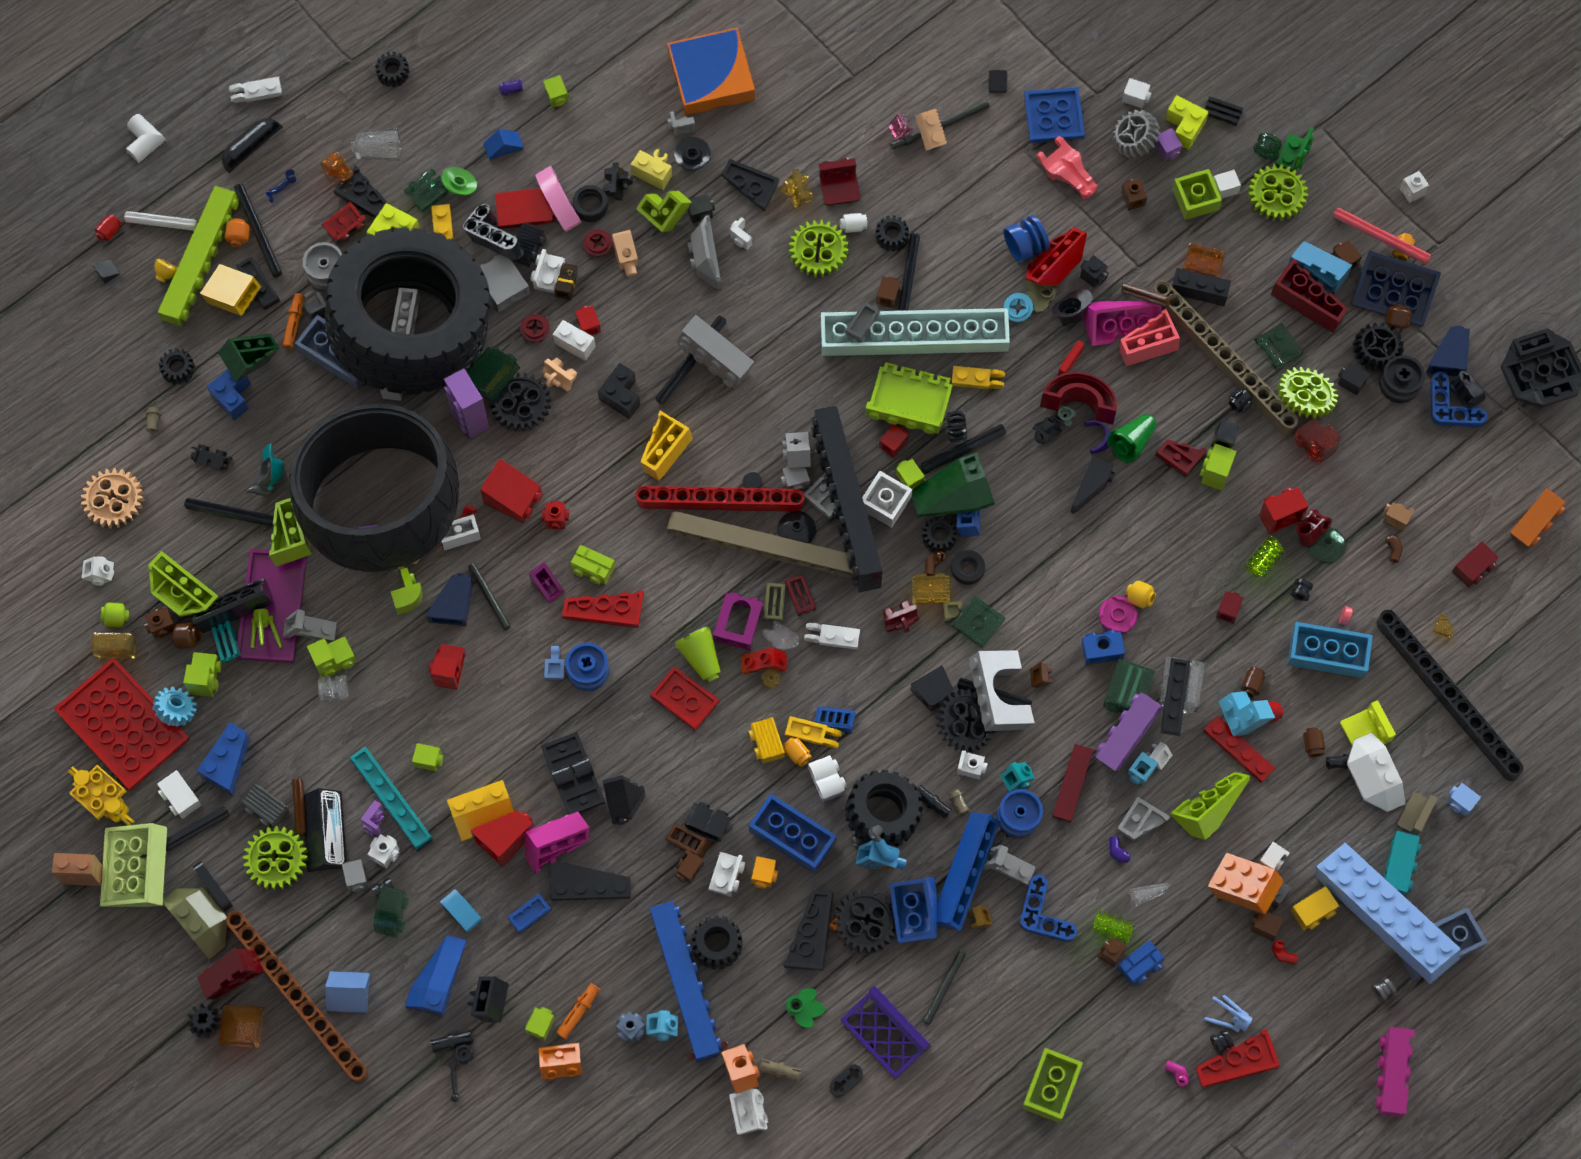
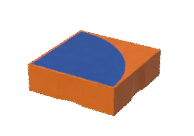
[667,28,755,116]

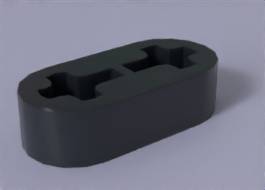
[830,1064,863,1098]

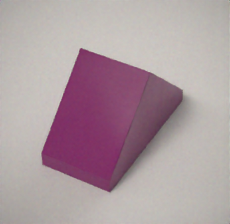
[529,562,564,603]

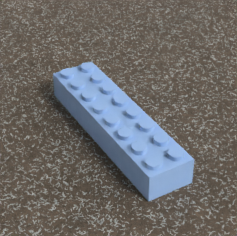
[1316,843,1461,984]

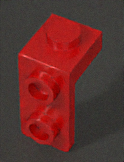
[741,647,787,674]

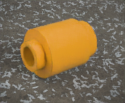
[1392,233,1415,261]
[784,738,812,767]

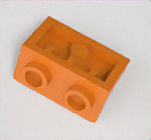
[539,1043,582,1079]

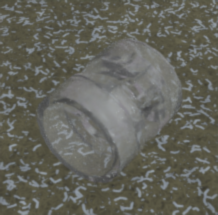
[318,675,349,701]

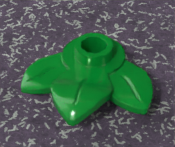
[786,988,826,1029]

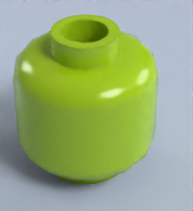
[100,602,129,628]

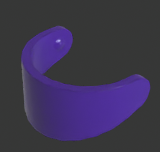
[1084,420,1111,454]

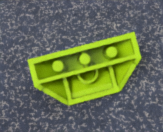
[148,551,219,617]

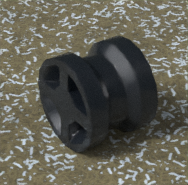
[1290,579,1313,601]
[1210,1029,1234,1054]

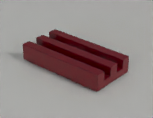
[785,574,816,616]

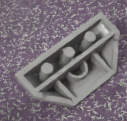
[687,215,721,290]

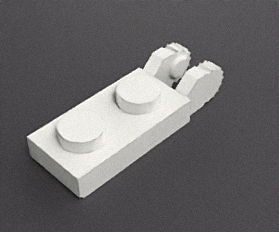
[229,77,282,103]
[804,623,860,650]

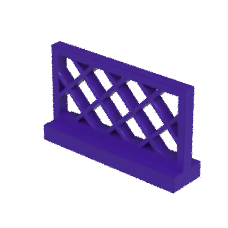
[840,985,931,1079]

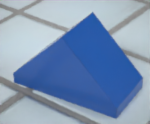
[483,129,524,160]

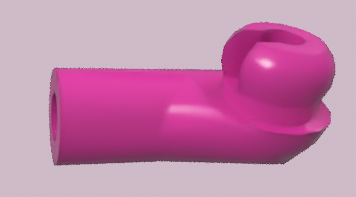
[1164,1060,1189,1087]

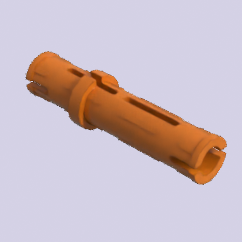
[282,293,305,349]
[555,983,601,1040]

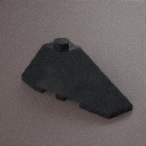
[602,775,646,825]

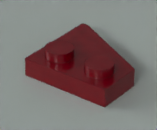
[1155,440,1207,477]

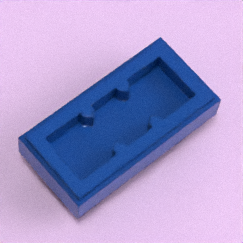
[507,894,551,934]

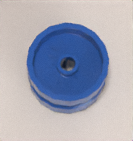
[565,643,609,691]
[996,789,1043,838]

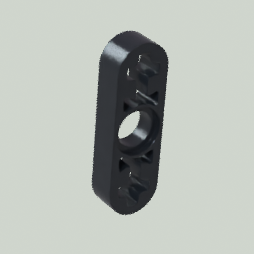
[193,861,233,911]

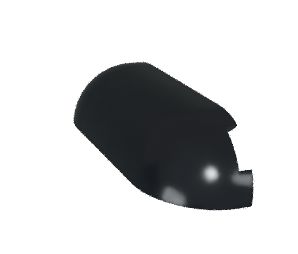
[222,118,283,173]

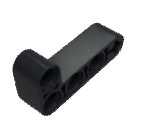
[463,204,524,260]

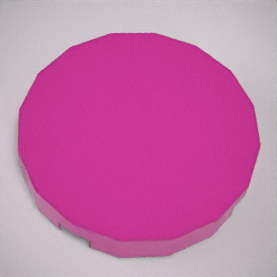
[1099,596,1138,634]

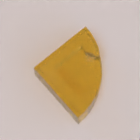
[1433,613,1454,639]

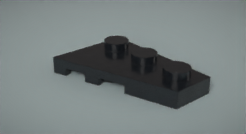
[722,159,780,212]
[334,165,389,219]

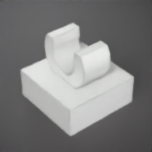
[1146,742,1172,770]

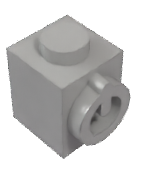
[780,465,810,491]

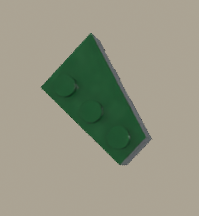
[218,333,280,382]

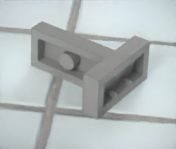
[283,609,337,642]
[983,845,1035,886]

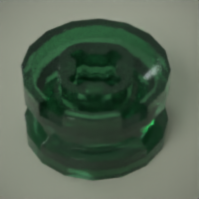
[1253,133,1282,160]

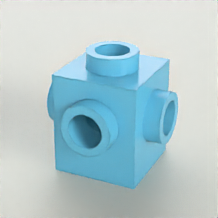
[646,1011,678,1041]

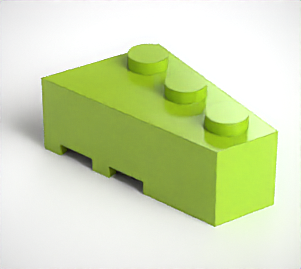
[269,498,312,567]

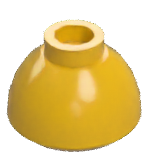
[154,259,177,283]

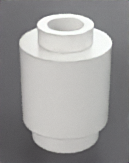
[840,213,867,233]

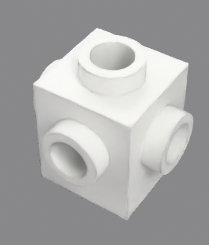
[82,556,114,586]
[368,834,399,869]

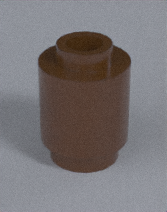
[1241,667,1265,697]
[1303,727,1325,757]

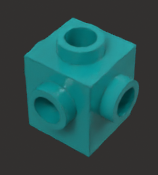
[1000,762,1035,792]

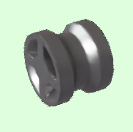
[1371,977,1397,1002]

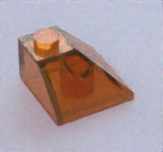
[219,1005,264,1047]

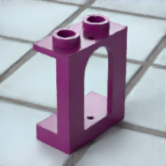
[713,593,763,651]

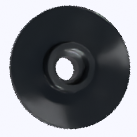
[674,137,711,170]
[778,511,816,543]

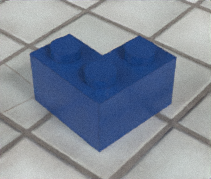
[206,369,251,420]

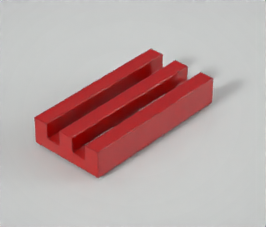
[1058,341,1084,376]

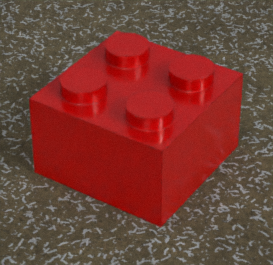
[1259,487,1309,534]

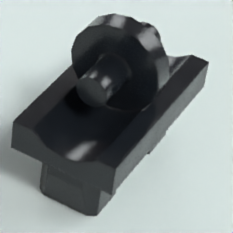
[603,162,633,200]
[1032,414,1064,444]

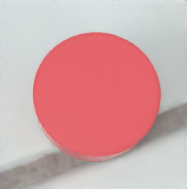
[1339,606,1353,626]

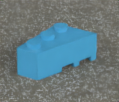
[1288,241,1352,295]

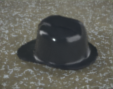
[1052,289,1093,326]

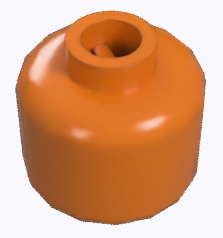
[225,218,250,247]

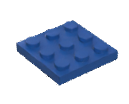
[1024,87,1085,143]

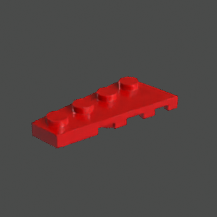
[562,591,644,628]
[1196,1029,1280,1089]

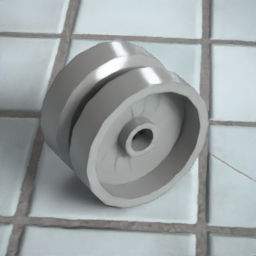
[303,242,342,290]

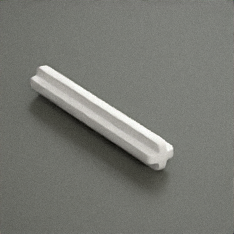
[124,211,197,231]

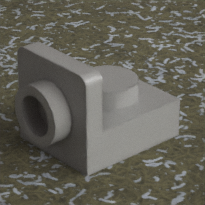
[667,112,695,136]

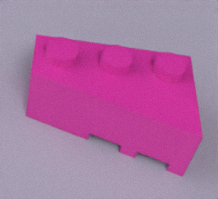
[525,812,589,874]

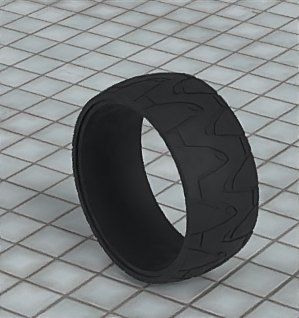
[289,404,459,572]

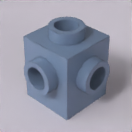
[616,1011,645,1044]

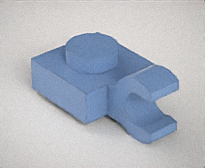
[544,646,565,680]

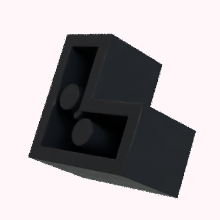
[598,363,640,419]

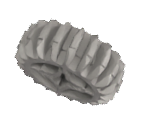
[1111,109,1160,159]

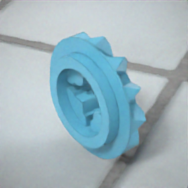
[1004,293,1033,323]

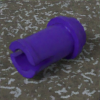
[499,80,523,96]

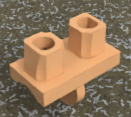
[542,358,577,392]

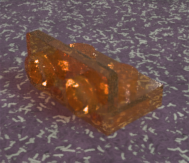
[1183,243,1226,278]

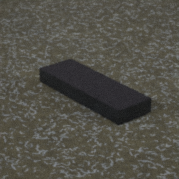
[236,256,280,310]

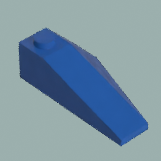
[405,935,467,1017]

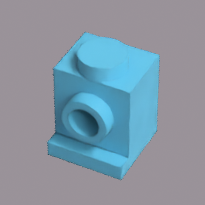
[1127,752,1158,785]

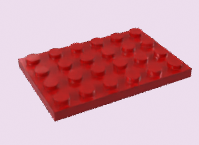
[54,657,190,791]

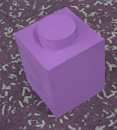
[1154,128,1183,161]

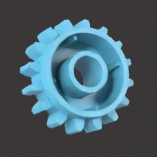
[153,687,197,727]

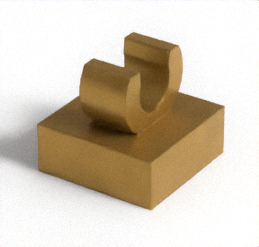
[968,905,993,928]

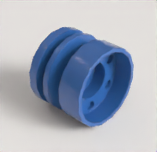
[1003,215,1050,263]

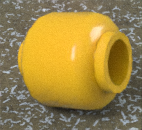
[1126,581,1156,609]

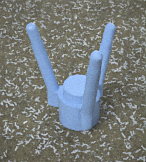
[1204,995,1253,1032]

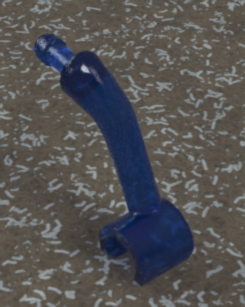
[266,169,296,203]

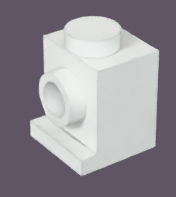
[957,750,987,780]
[1259,842,1290,871]

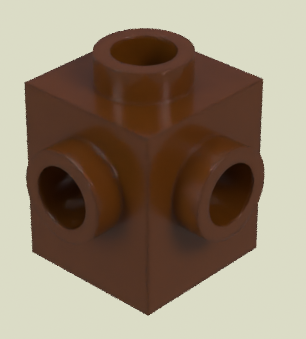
[144,607,175,638]

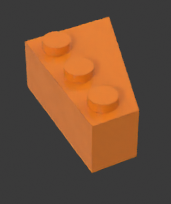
[1510,488,1566,548]

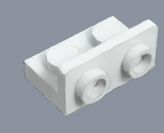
[531,249,565,294]
[709,852,745,897]
[729,1089,768,1135]

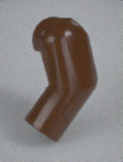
[1385,534,1403,563]
[925,551,946,577]

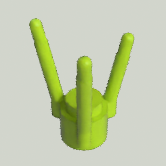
[250,609,282,648]

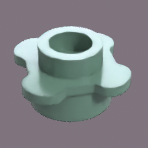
[1057,406,1076,426]

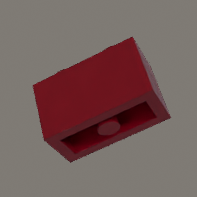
[1452,541,1498,588]

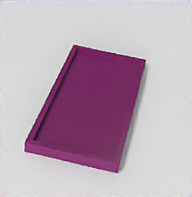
[236,549,308,663]

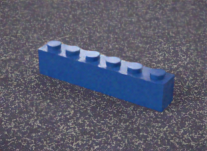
[937,812,1000,931]

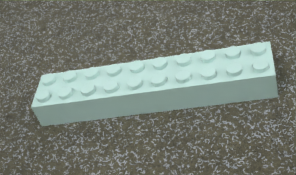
[821,308,1010,356]

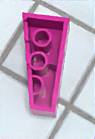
[1375,1027,1415,1118]

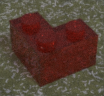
[1294,419,1342,465]

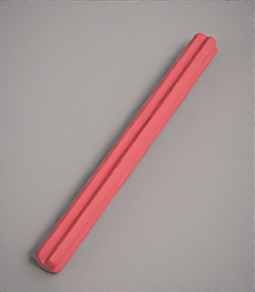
[1333,208,1431,264]

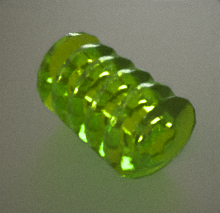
[1245,536,1285,577]
[1092,908,1136,945]

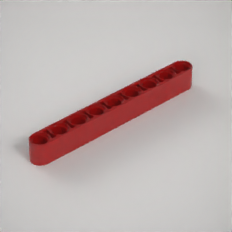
[635,486,805,512]

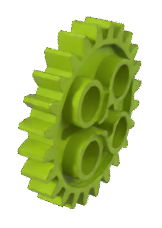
[1248,164,1308,221]
[789,220,848,277]
[1277,367,1338,419]
[243,826,308,891]

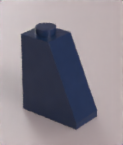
[1426,326,1470,376]
[427,573,473,626]

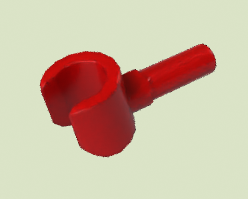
[458,505,477,519]

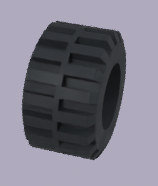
[692,915,742,970]

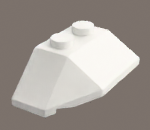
[1347,733,1405,812]

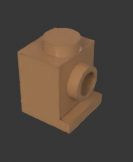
[1383,502,1415,532]

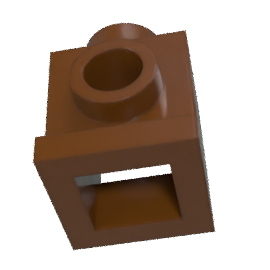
[675,849,704,884]
[1097,937,1127,967]

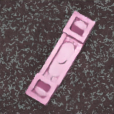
[535,166,581,232]

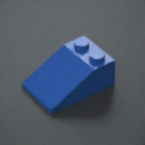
[889,877,937,943]

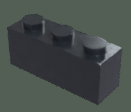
[1172,268,1231,306]

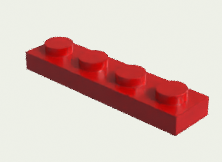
[1203,716,1275,784]

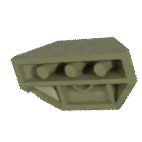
[163,888,228,961]

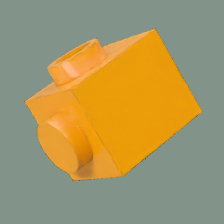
[751,856,778,889]

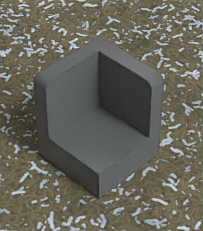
[304,292,326,321]

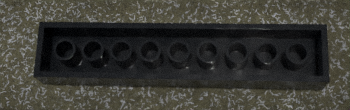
[811,406,883,593]

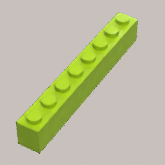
[158,186,239,327]

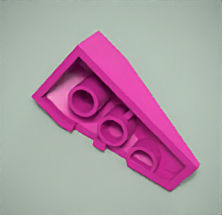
[1084,301,1162,346]

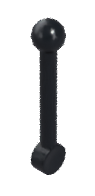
[448,1060,459,1102]

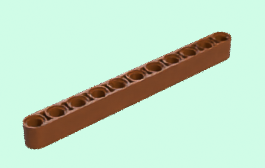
[226,911,368,1084]

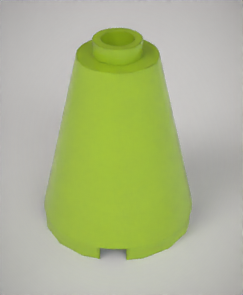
[674,626,721,682]

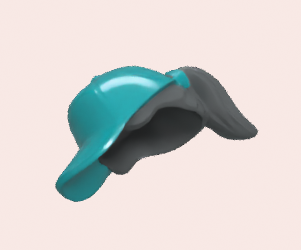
[246,444,285,496]

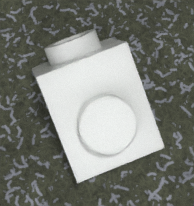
[730,217,752,250]

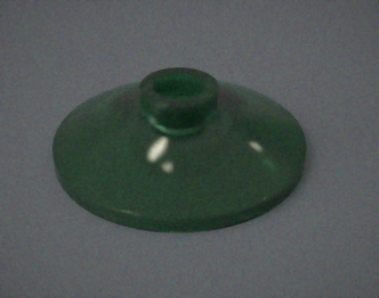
[1307,527,1346,563]

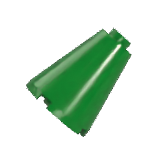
[1107,414,1157,463]

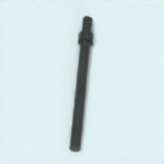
[890,100,990,150]

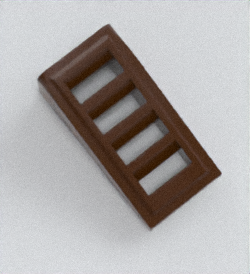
[665,822,711,859]

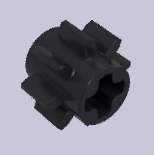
[1228,389,1252,413]

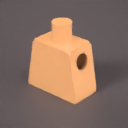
[612,230,638,277]

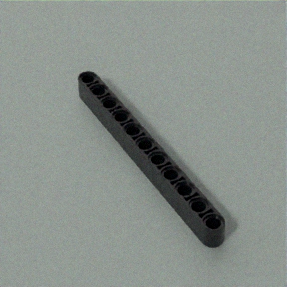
[1376,609,1524,781]

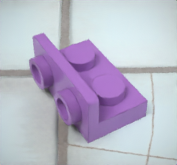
[361,800,384,838]

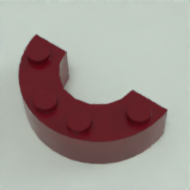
[1040,372,1117,425]

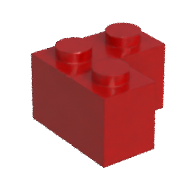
[429,644,466,690]

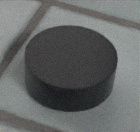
[743,472,762,488]

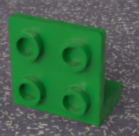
[1276,127,1315,172]

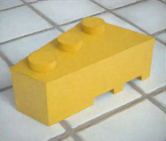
[641,411,693,481]

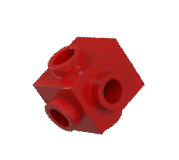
[542,501,569,530]

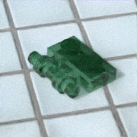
[403,169,450,212]

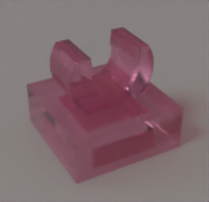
[889,114,913,139]

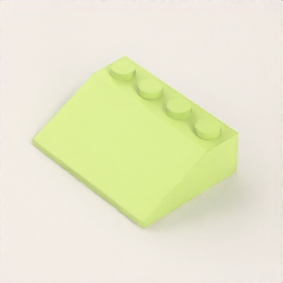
[100,823,167,907]

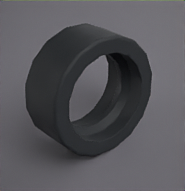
[573,185,608,222]

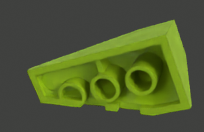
[1170,772,1250,840]

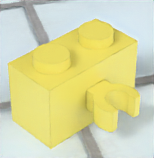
[631,149,672,190]

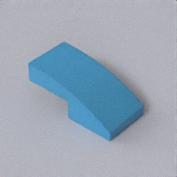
[440,889,482,933]

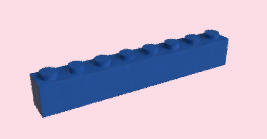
[650,901,722,1063]

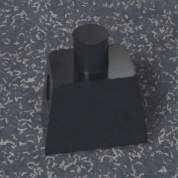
[910,665,954,712]

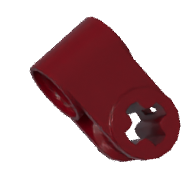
[1296,509,1332,546]

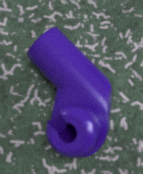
[1109,837,1130,863]

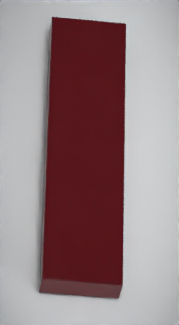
[1052,744,1093,823]

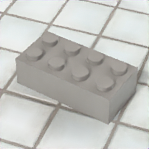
[677,315,754,389]

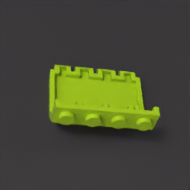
[865,362,953,434]

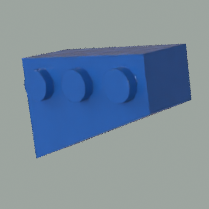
[197,723,250,796]

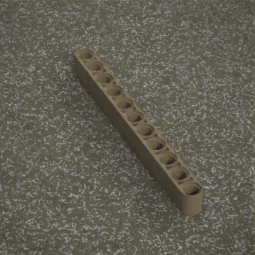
[1153,281,1298,435]
[666,512,853,579]

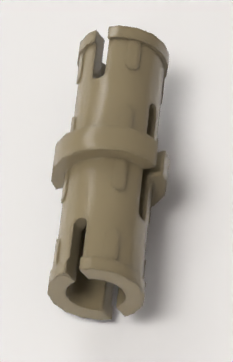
[759,1058,801,1082]

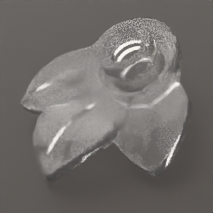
[762,621,799,650]

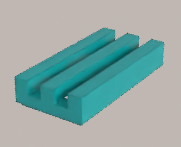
[211,621,241,663]

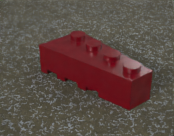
[1270,258,1348,333]

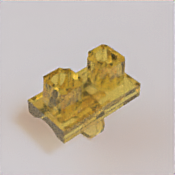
[781,169,813,207]

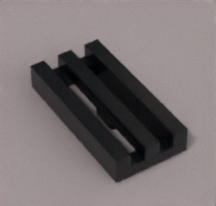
[1204,96,1243,126]

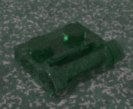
[1254,323,1303,370]

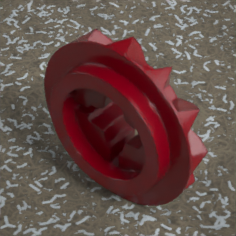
[583,229,613,258]
[520,314,550,343]

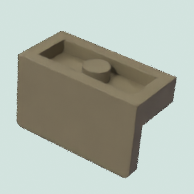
[1397,792,1438,836]

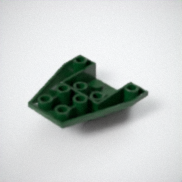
[912,453,995,517]

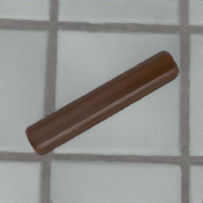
[1121,283,1171,307]
[292,778,306,836]

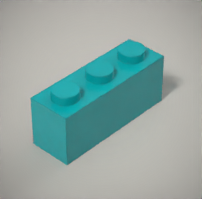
[1384,830,1421,896]

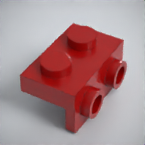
[321,202,365,242]

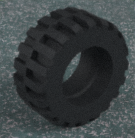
[845,769,923,847]

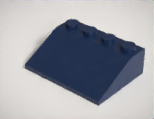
[1352,250,1441,326]

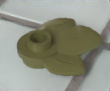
[1024,280,1056,312]

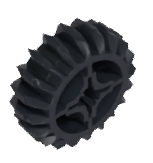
[1353,322,1404,372]

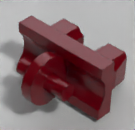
[883,601,919,633]

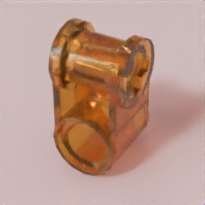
[320,151,353,181]

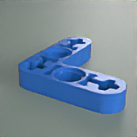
[1430,372,1487,427]
[1020,875,1077,942]

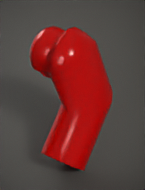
[1272,940,1298,965]

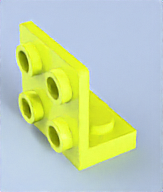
[1340,700,1396,746]

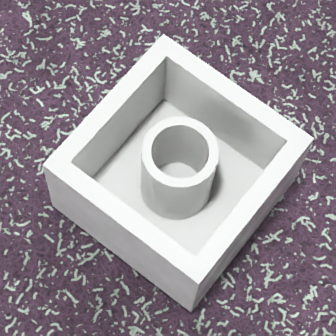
[862,471,912,528]

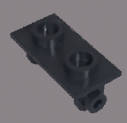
[191,444,233,471]

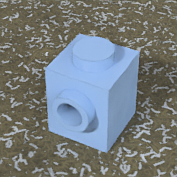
[1447,783,1481,817]

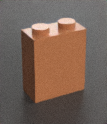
[52,853,103,886]

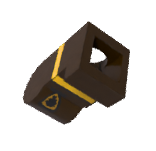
[554,263,578,300]

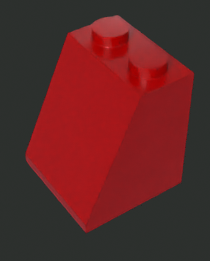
[480,458,543,523]
[471,810,534,867]

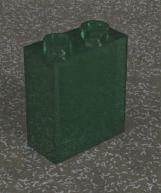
[467,347,520,401]
[1103,659,1156,713]

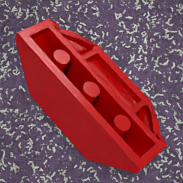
[1025,227,1087,285]

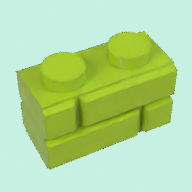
[570,545,616,585]

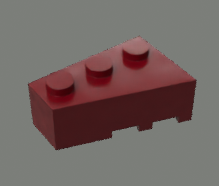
[197,948,264,1000]

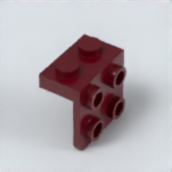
[819,158,861,206]

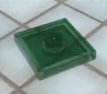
[952,596,1006,648]

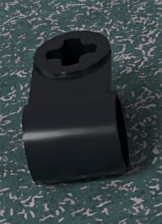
[1449,371,1486,408]

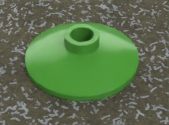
[441,167,477,196]

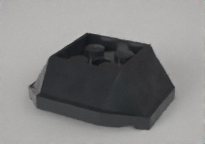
[1500,328,1581,408]

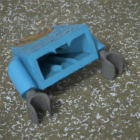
[851,825,906,872]

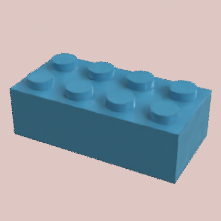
[1287,622,1373,679]

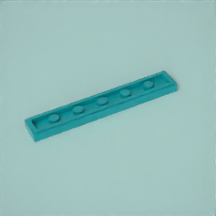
[349,746,433,850]

